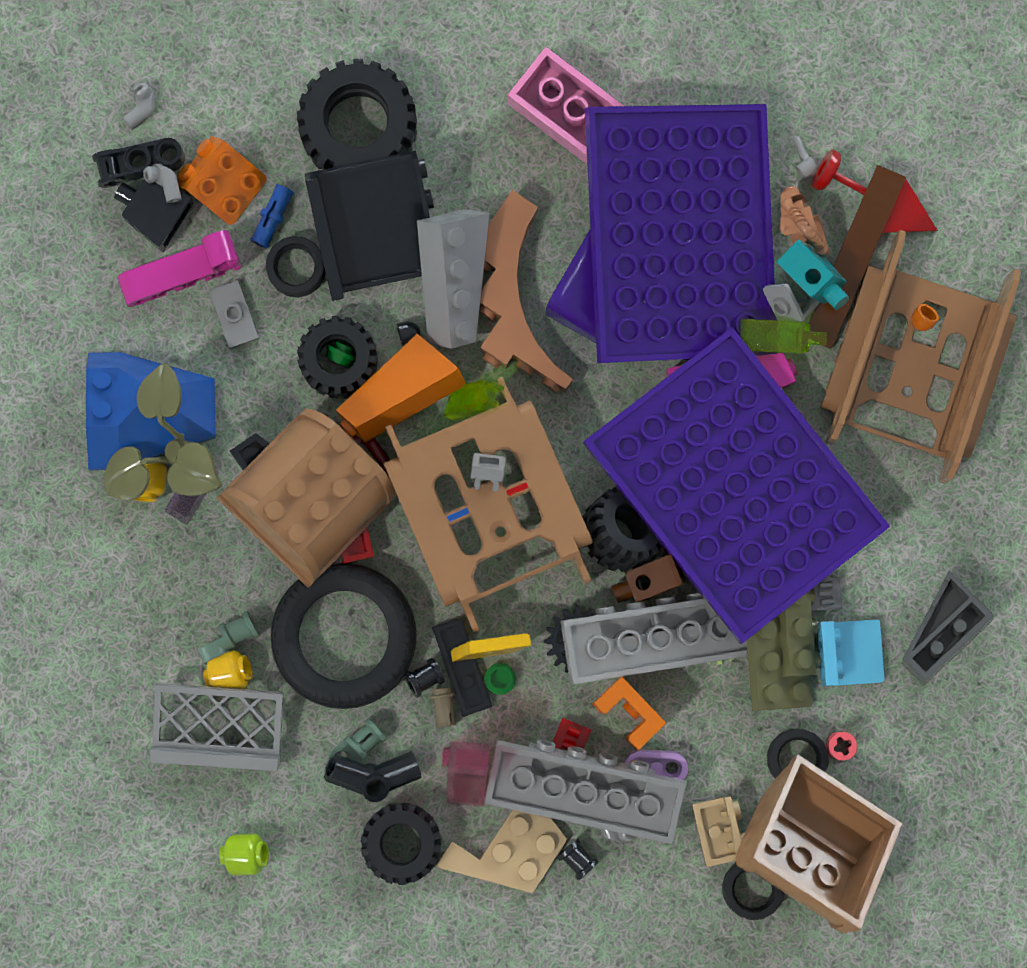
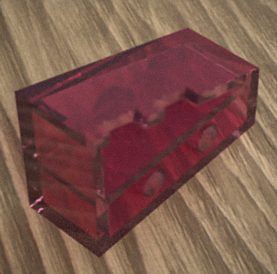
[442,741,490,807]

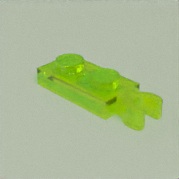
[443,380,504,421]

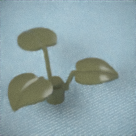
[104,363,222,500]

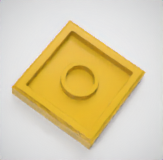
[451,633,531,662]

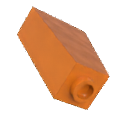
[336,334,466,443]

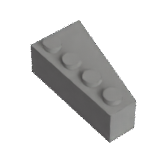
[417,209,490,349]

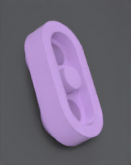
[624,749,688,780]

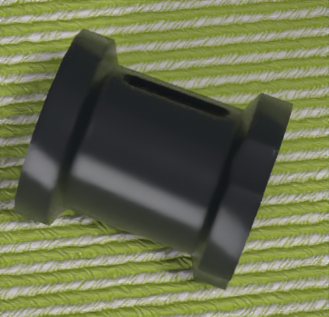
[404,658,445,698]
[557,838,599,881]

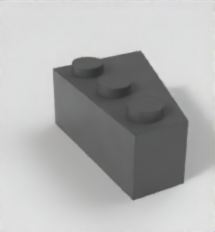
[901,570,995,686]

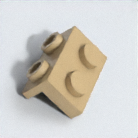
[691,796,745,867]

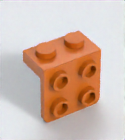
[177,136,267,225]

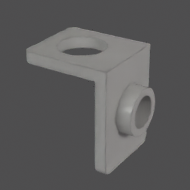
[763,284,820,323]

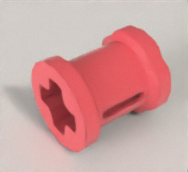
[825,732,857,761]

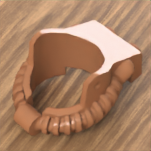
[780,186,830,257]

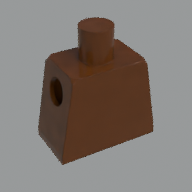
[611,554,688,603]

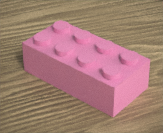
[507,47,623,164]

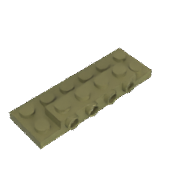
[747,588,821,711]

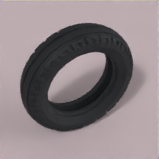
[271,563,417,709]

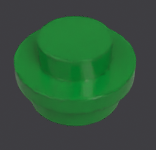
[326,341,356,367]
[484,663,516,695]

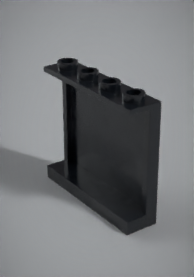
[305,151,434,301]

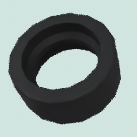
[266,236,325,298]
[767,729,829,778]
[722,863,784,920]

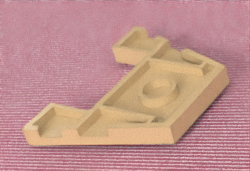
[436,810,568,893]

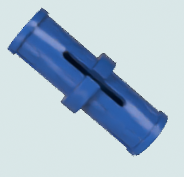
[250,184,294,249]

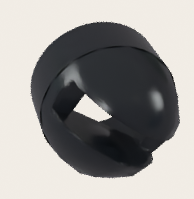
[397,321,420,347]

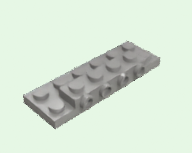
[560,593,748,685]
[484,739,686,844]

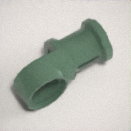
[198,611,260,665]
[328,718,387,763]

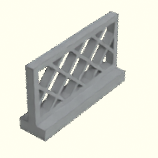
[150,683,284,771]

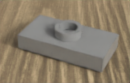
[209,280,259,350]

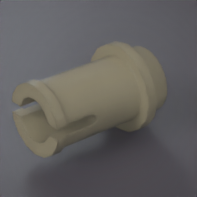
[430,687,456,727]

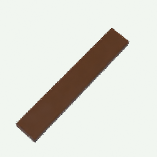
[802,165,906,349]

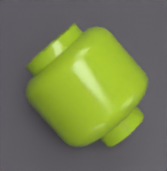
[219,833,269,876]

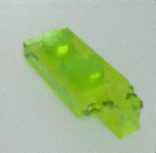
[740,319,827,353]

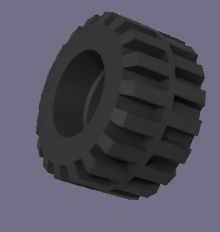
[297,316,378,399]
[582,486,663,572]
[360,803,442,885]

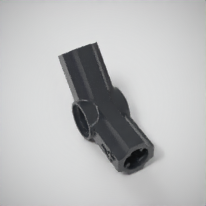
[324,751,422,802]

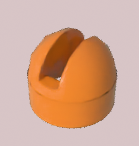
[911,304,939,331]

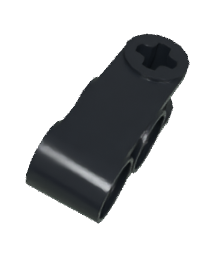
[92,138,185,188]

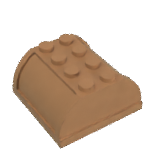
[216,408,396,588]
[736,755,902,933]

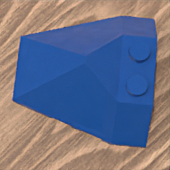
[86,352,216,471]

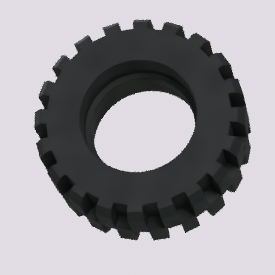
[297,59,417,170]

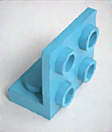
[817,620,885,687]

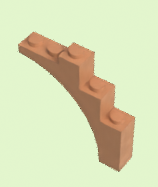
[479,190,573,393]

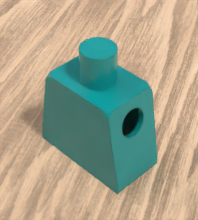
[777,239,849,310]

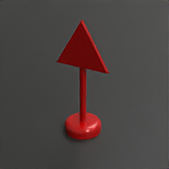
[811,149,938,233]

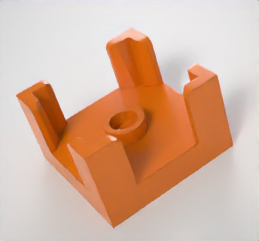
[592,676,666,750]

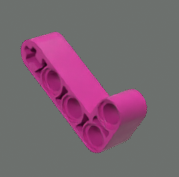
[117,230,242,307]

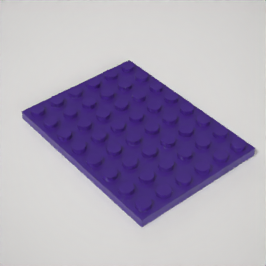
[585,104,778,363]
[583,327,890,644]

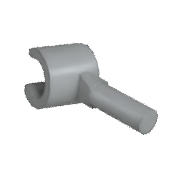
[793,136,816,181]

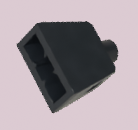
[114,179,194,252]

